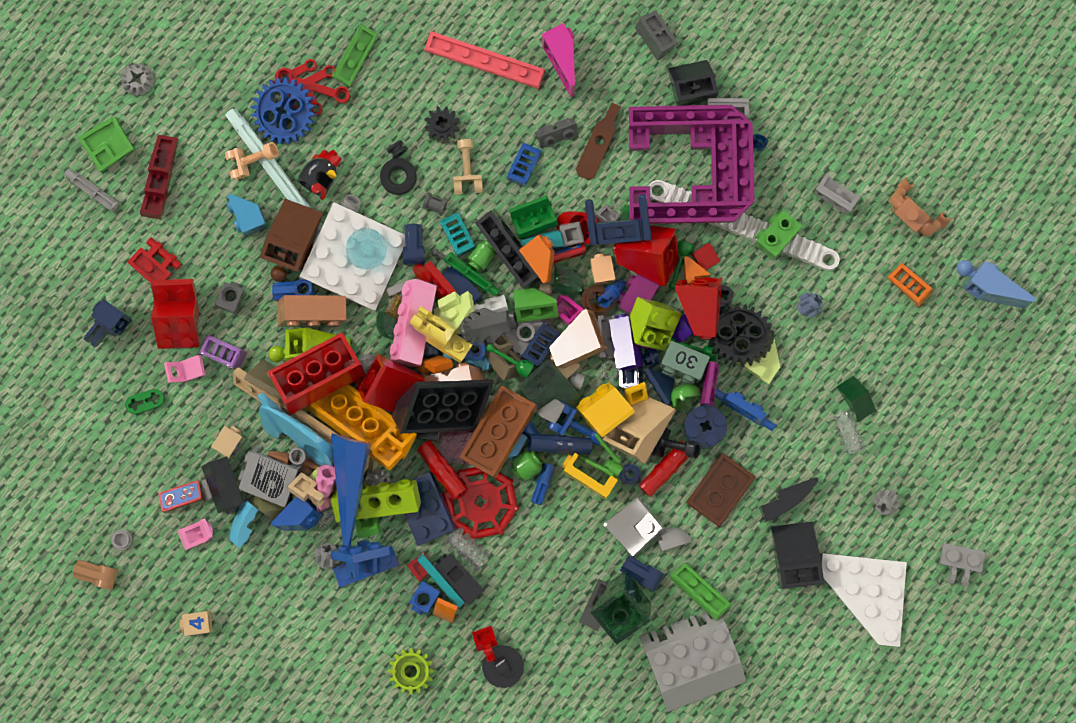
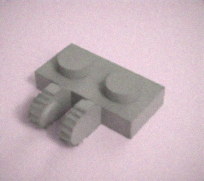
[939,543,985,587]

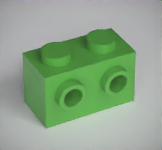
[755,210,802,261]

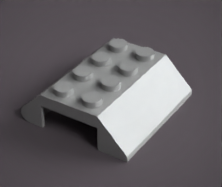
[639,611,746,712]

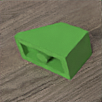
[513,288,558,323]

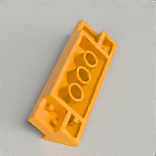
[305,384,417,471]

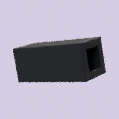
[201,456,244,515]
[435,553,485,605]

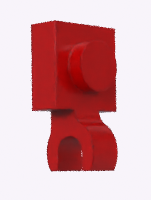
[472,626,498,663]

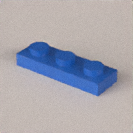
[333,546,399,588]

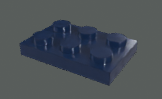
[397,472,456,546]

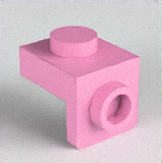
[177,518,213,551]

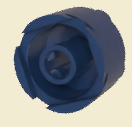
[683,405,727,449]

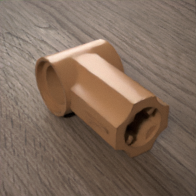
[73,560,118,590]

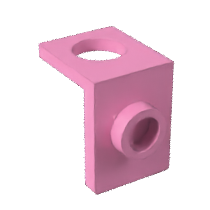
[164,355,205,383]

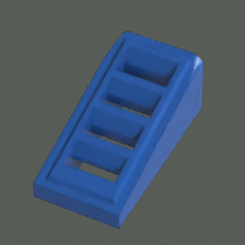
[506,143,542,187]

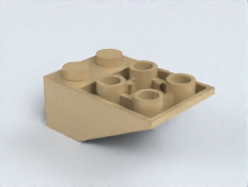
[602,397,676,464]

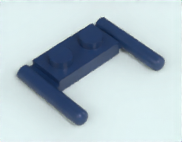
[585,194,652,245]

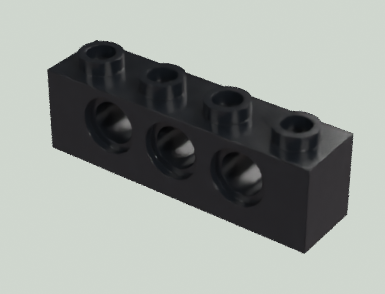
[475,210,541,289]

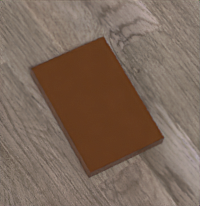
[686,452,756,527]

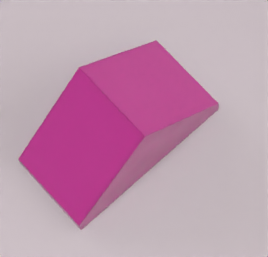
[556,293,584,327]

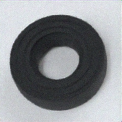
[380,158,417,195]

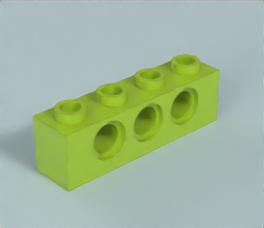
[331,479,421,522]

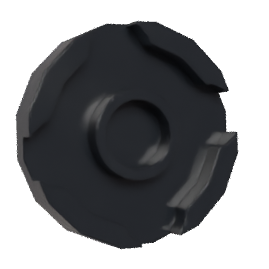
[482,645,524,688]

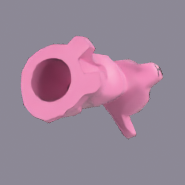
[315,465,336,512]

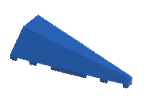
[331,433,370,547]

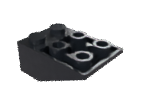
[771,521,824,589]

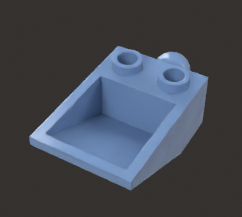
[957,260,1036,308]

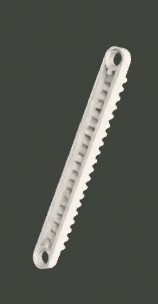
[649,180,840,271]

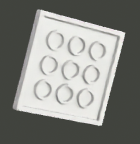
[299,202,405,311]

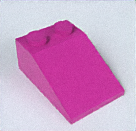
[542,23,575,97]

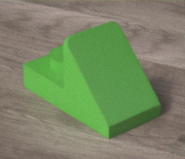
[356,517,381,538]

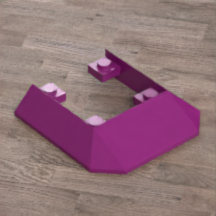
[629,105,755,224]

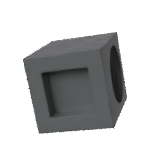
[215,281,246,315]

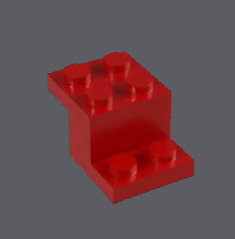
[151,279,200,349]

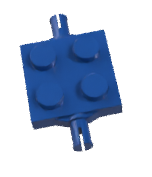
[715,388,776,431]

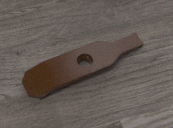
[576,103,621,180]

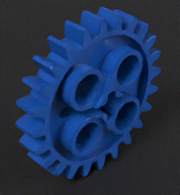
[251,77,317,144]

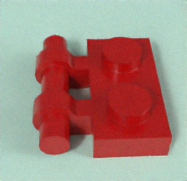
[127,237,182,283]

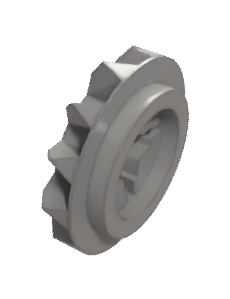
[121,63,154,96]

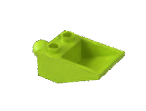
[268,327,351,362]

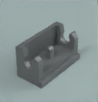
[635,10,678,60]

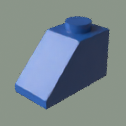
[271,497,323,531]

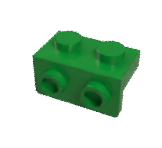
[509,196,558,239]

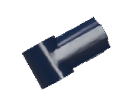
[403,224,425,265]
[619,555,665,592]

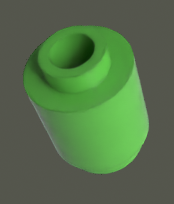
[467,240,496,271]

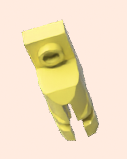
[410,306,473,364]

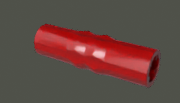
[417,440,468,500]
[638,441,689,498]

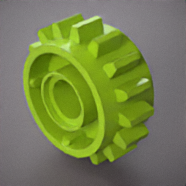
[388,648,434,695]

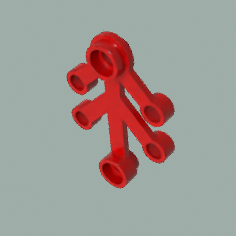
[275,59,351,116]

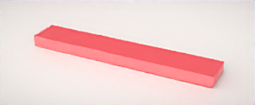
[424,31,545,89]

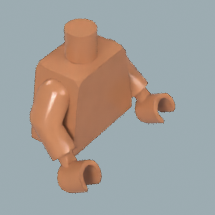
[890,177,951,237]

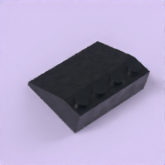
[392,379,494,434]

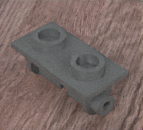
[535,118,579,148]

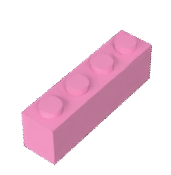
[390,279,437,368]

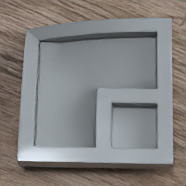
[603,497,665,557]

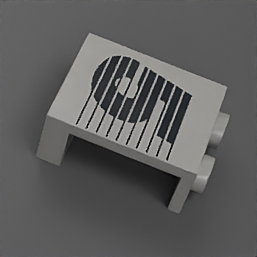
[238,446,303,507]

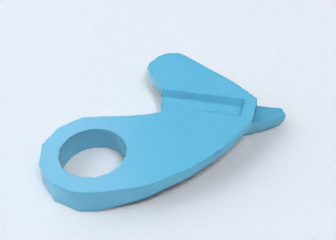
[257,393,334,466]

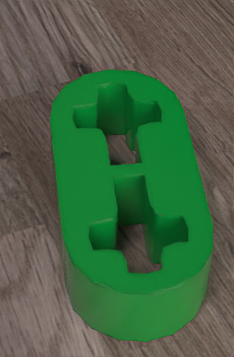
[125,389,165,415]

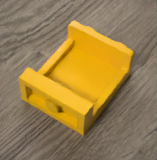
[562,453,618,500]

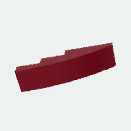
[140,134,178,219]

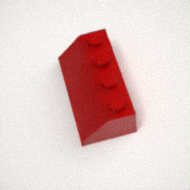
[267,332,365,415]

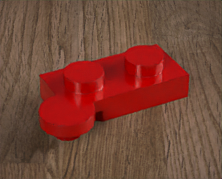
[413,261,457,300]

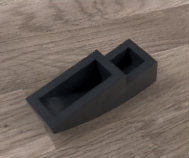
[759,477,818,523]

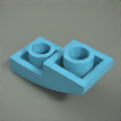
[229,500,258,548]

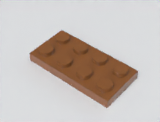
[459,385,538,479]

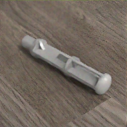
[64,169,119,212]

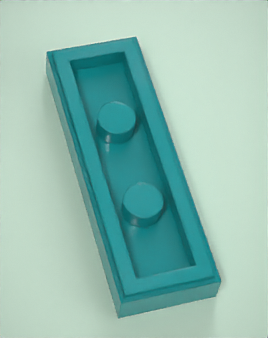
[417,553,465,608]

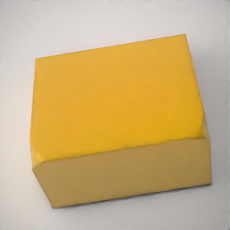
[624,382,648,406]

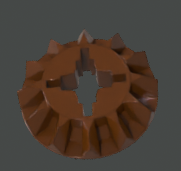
[580,285,613,318]

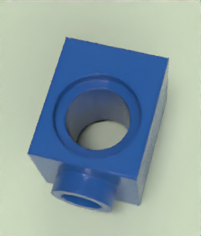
[409,581,441,615]

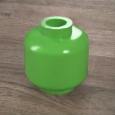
[512,450,543,481]

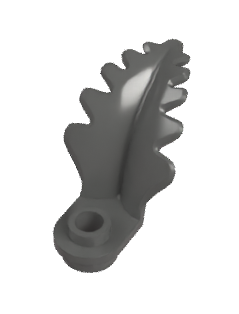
[461,308,518,345]

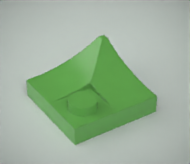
[78,117,136,172]

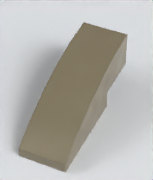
[484,333,521,381]

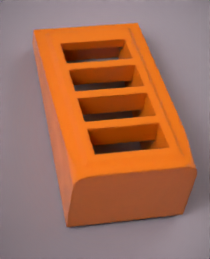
[887,263,933,307]

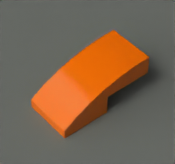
[415,355,453,374]
[433,598,458,623]

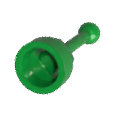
[669,240,695,290]
[669,338,718,362]
[486,344,534,378]

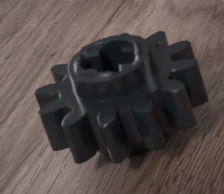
[424,106,460,143]

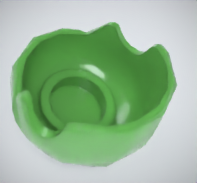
[671,383,702,410]

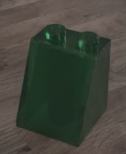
[590,571,651,645]

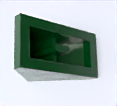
[836,376,876,422]

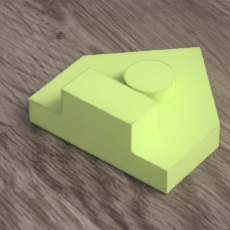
[433,291,475,335]
[737,339,780,385]

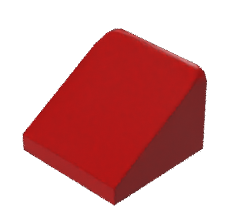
[692,243,720,271]

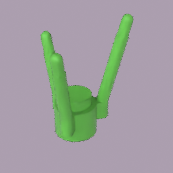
[573,433,623,478]

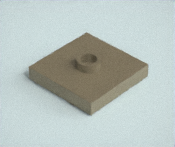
[244,360,281,399]

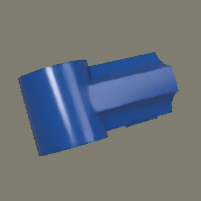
[272,279,315,301]

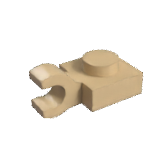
[288,472,326,508]

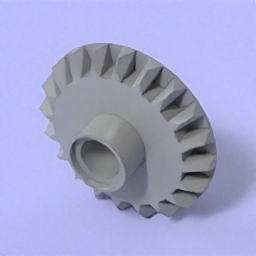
[503,310,552,360]

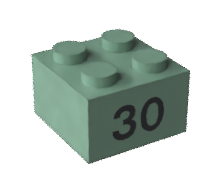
[659,341,710,384]

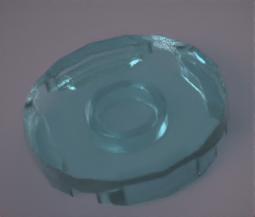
[346,228,387,269]

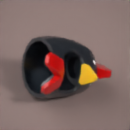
[298,150,341,200]

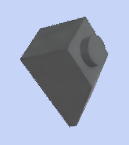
[579,579,617,631]

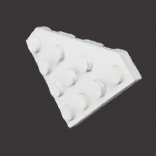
[821,554,907,647]

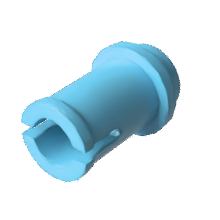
[465,357,491,372]

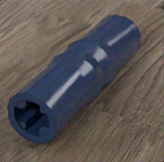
[527,433,592,455]

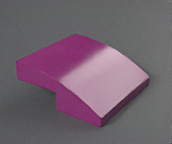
[700,362,720,407]

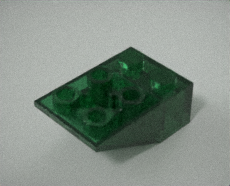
[517,359,582,435]

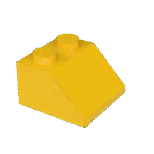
[575,382,635,437]

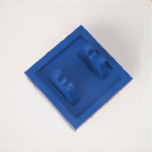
[331,540,390,579]

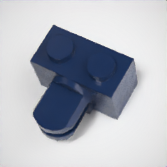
[84,299,132,347]

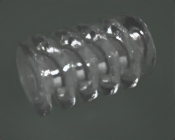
[830,409,869,455]
[442,527,489,573]

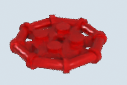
[442,467,519,541]

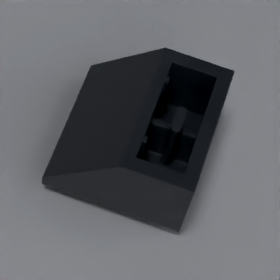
[668,60,718,106]

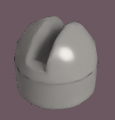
[569,373,586,391]
[289,447,307,465]

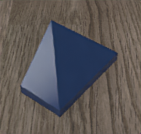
[643,368,675,405]

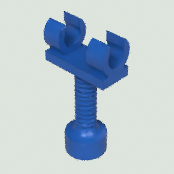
[548,401,604,446]

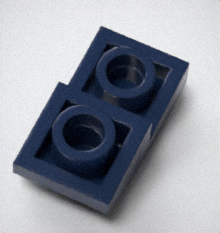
[442,266,482,303]

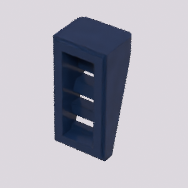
[521,323,561,369]

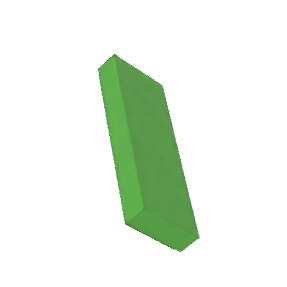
[331,24,378,87]
[670,563,732,621]

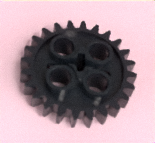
[706,304,774,367]

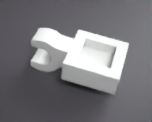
[474,295,508,316]

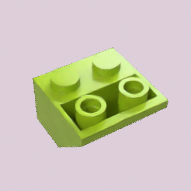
[630,297,682,351]

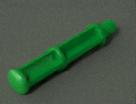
[444,252,500,297]

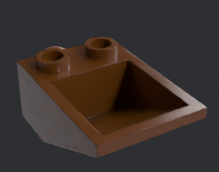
[259,199,323,282]

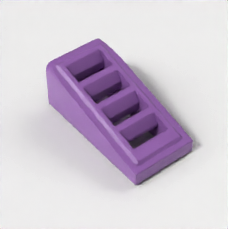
[199,334,247,370]

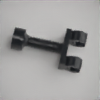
[651,428,701,459]

